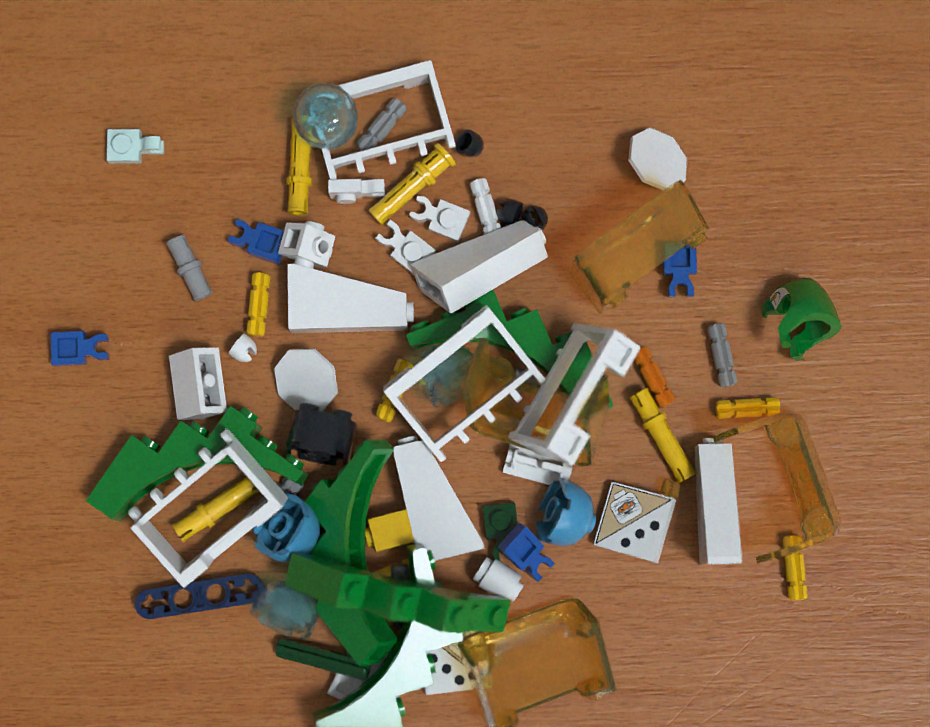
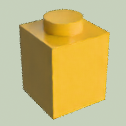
[365,509,414,552]

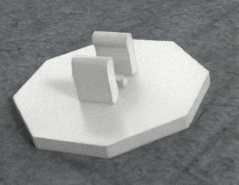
[628,128,687,191]
[274,349,338,412]

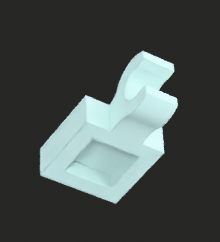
[107,129,164,164]

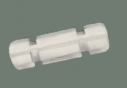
[470,178,501,235]

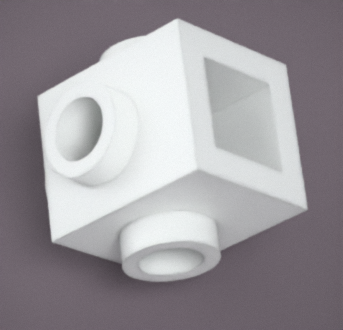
[278,221,336,269]

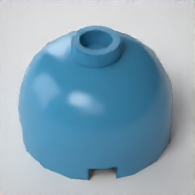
[535,478,596,546]
[253,494,320,563]

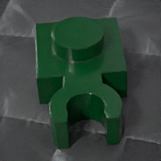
[482,502,518,561]

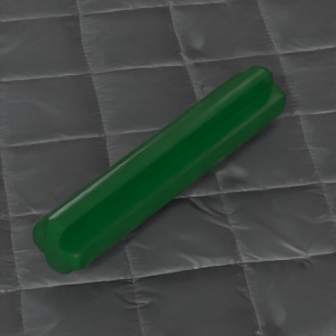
[275,638,371,680]

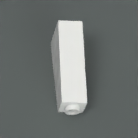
[410,220,548,313]
[288,264,414,333]
[393,436,484,561]
[694,438,742,565]

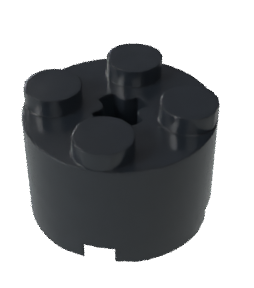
[284,403,357,466]

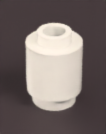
[473,557,524,602]

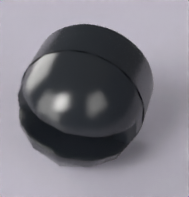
[456,129,484,158]
[496,199,523,225]
[522,206,548,231]

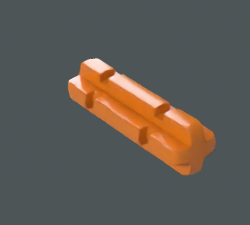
[634,346,675,408]

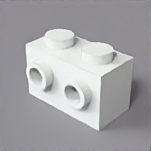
[169,348,227,420]

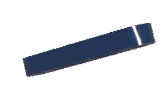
[135,574,265,619]

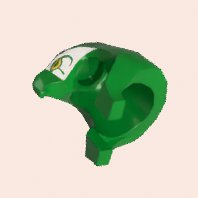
[761,278,842,361]

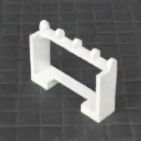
[307,60,456,180]
[383,305,546,462]
[508,323,641,465]
[128,429,288,588]

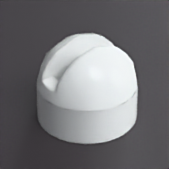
[228,333,257,362]

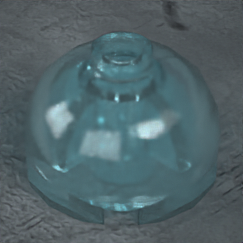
[293,83,358,150]
[417,344,483,407]
[250,580,319,640]

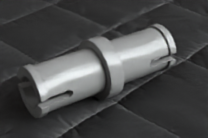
[166,235,213,302]

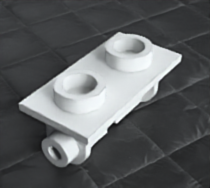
[502,441,573,485]

